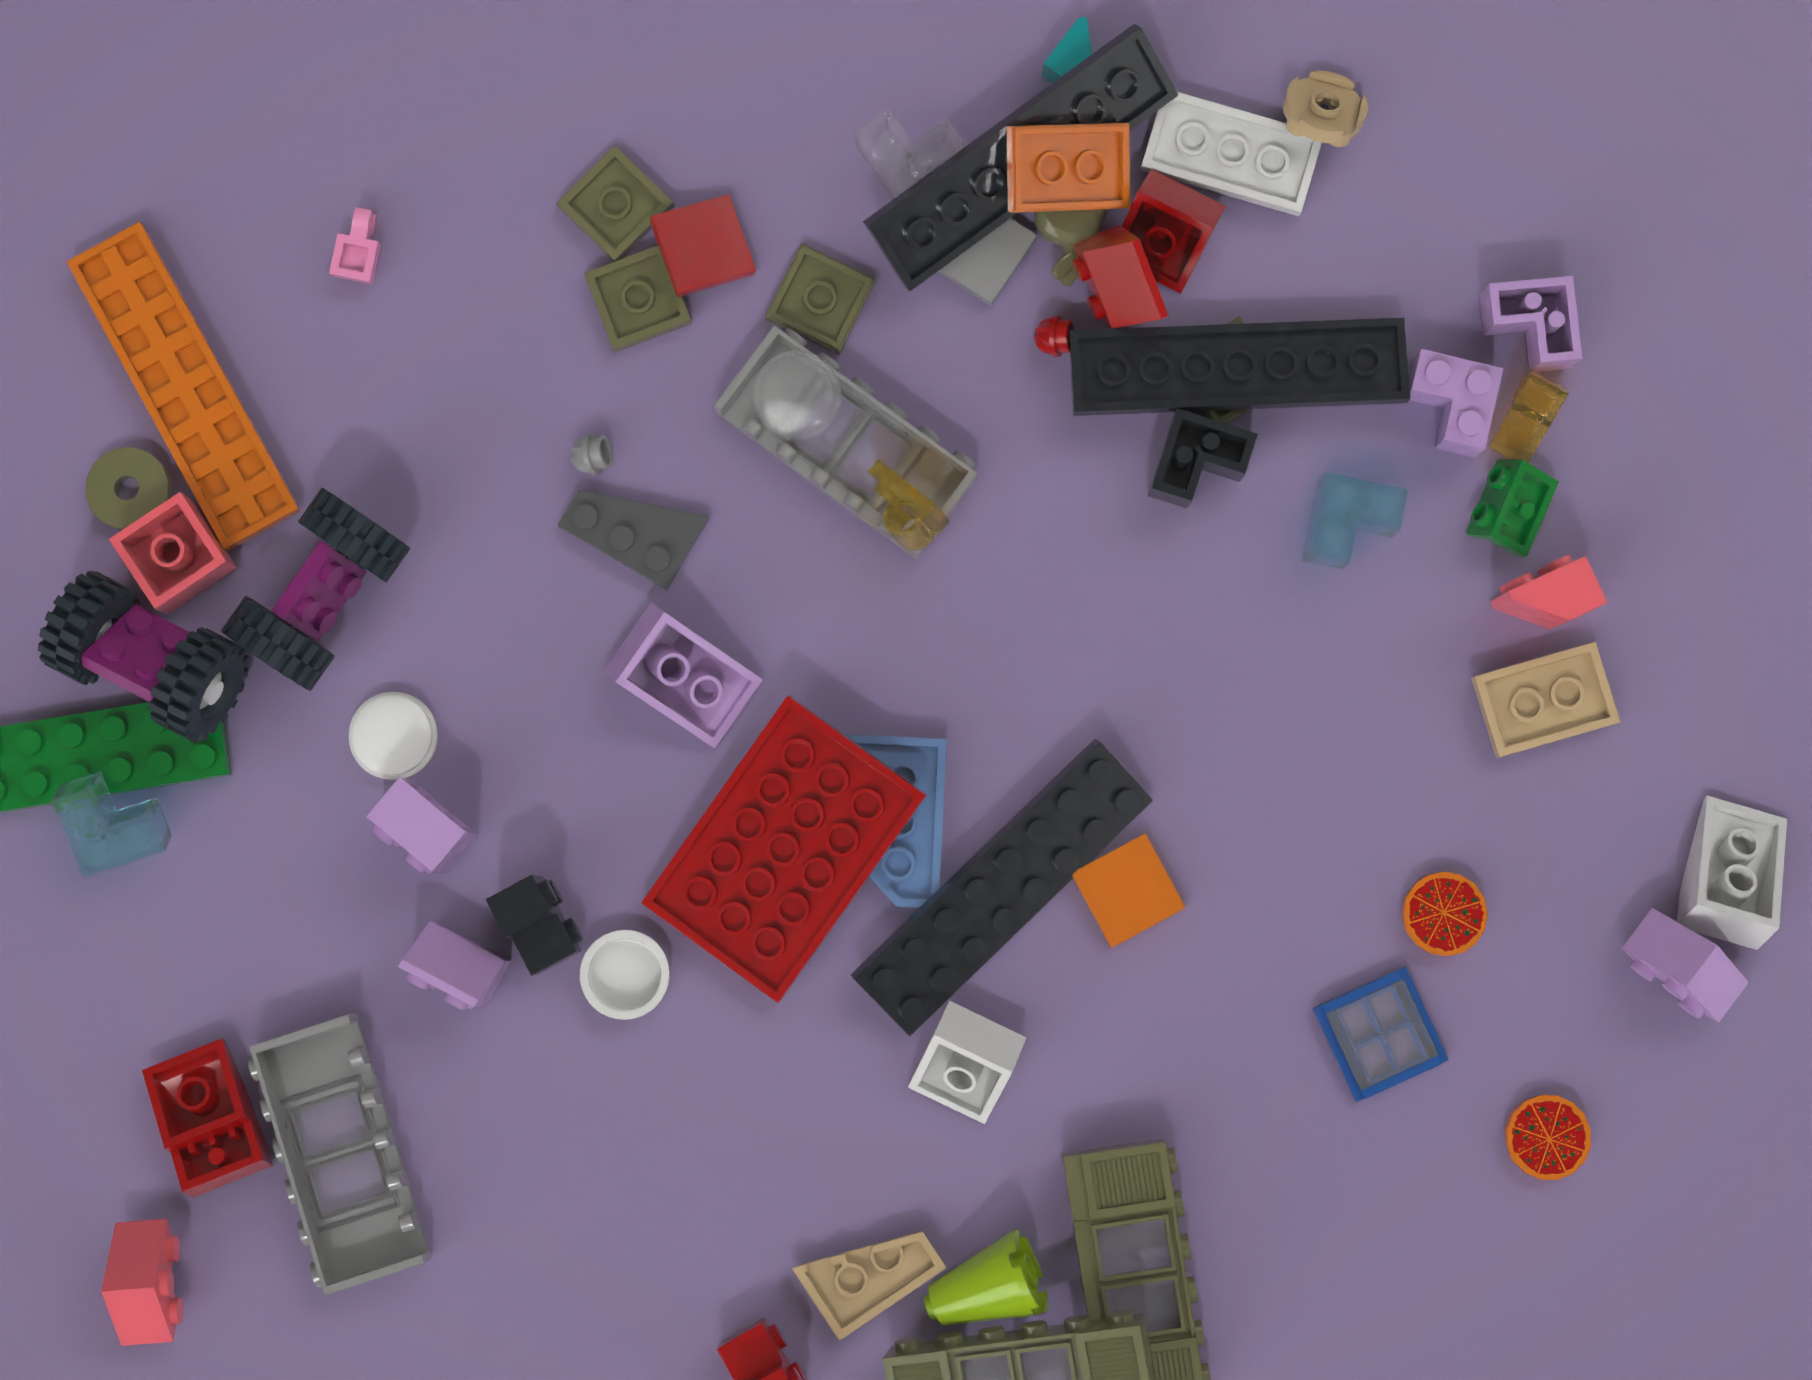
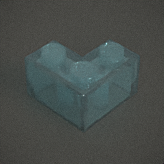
[1301,472,1408,569]
[51,772,172,878]

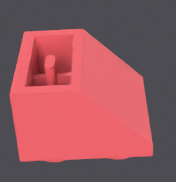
[1490,554,1608,630]

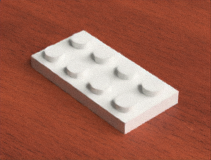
[1140,92,1322,216]

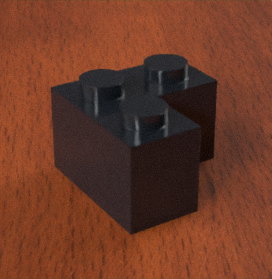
[1148,408,1258,508]
[485,875,583,976]

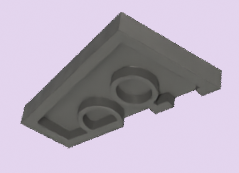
[557,490,709,590]

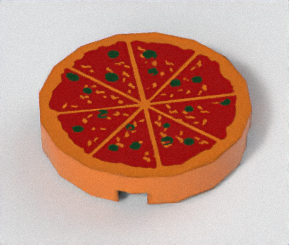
[1401,871,1488,956]
[1504,1094,1591,1180]

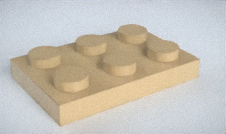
[1471,641,1621,758]

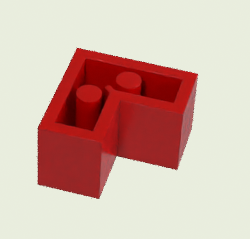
[716,1317,807,1380]

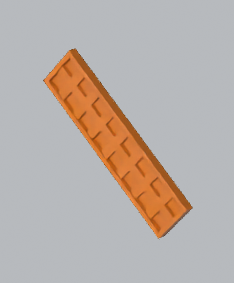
[66,221,301,551]

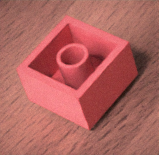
[109,492,238,615]

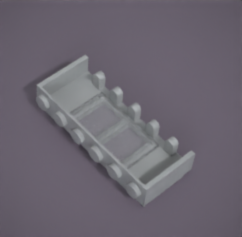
[714,325,978,560]
[247,1013,432,1296]

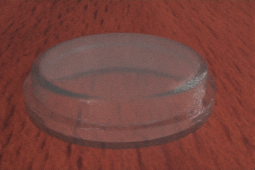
[753,351,841,440]

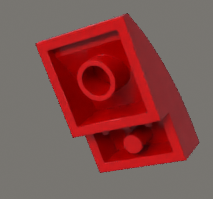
[142,1038,273,1198]

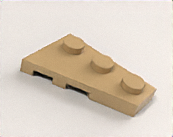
[792,1230,947,1341]

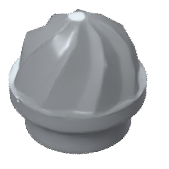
[570,433,613,475]

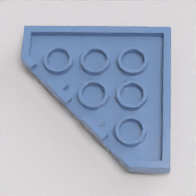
[844,734,947,908]

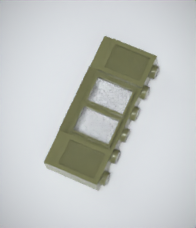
[1061,1139,1211,1380]
[883,1309,1156,1380]

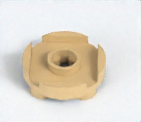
[1283,70,1368,147]

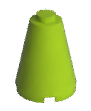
[924,1229,1049,1326]

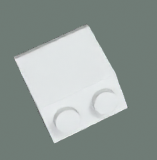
[908,1001,1027,1124]

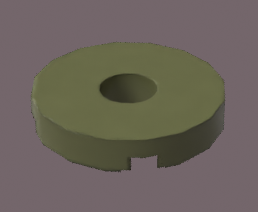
[85,447,172,530]

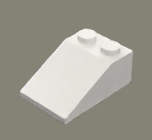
[1677,795,1787,950]

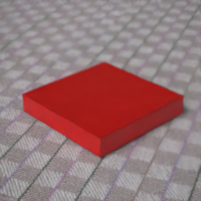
[649,194,756,297]

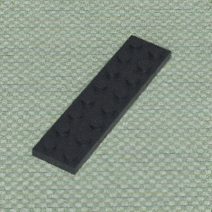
[863,24,1178,291]
[1069,317,1410,416]
[851,739,1153,1036]

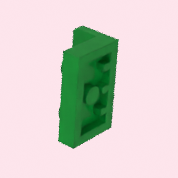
[1466,459,1559,557]

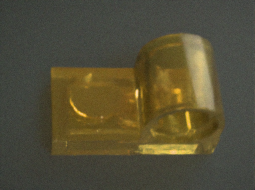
[1489,369,1569,463]
[867,459,950,550]

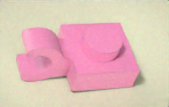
[329,207,381,285]

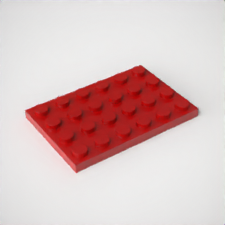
[641,695,927,1003]

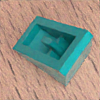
[1042,16,1092,83]

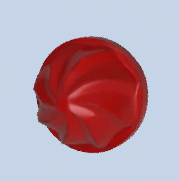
[1033,315,1074,357]

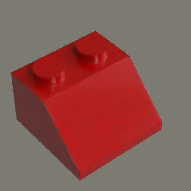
[1121,169,1226,294]
[1072,225,1169,328]

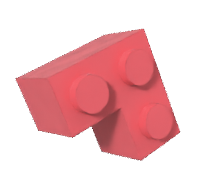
[101,1219,184,1346]

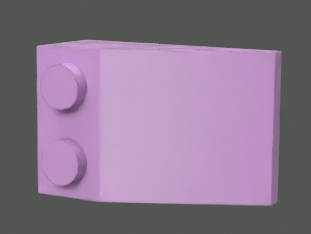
[603,602,763,748]

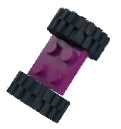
[221,487,411,691]
[38,571,250,743]

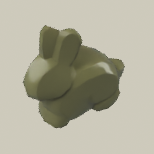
[1034,209,1107,287]

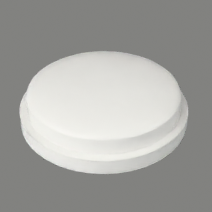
[349,692,438,780]
[580,930,670,1020]

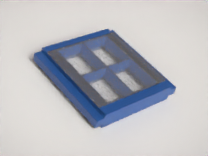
[1312,966,1449,1102]

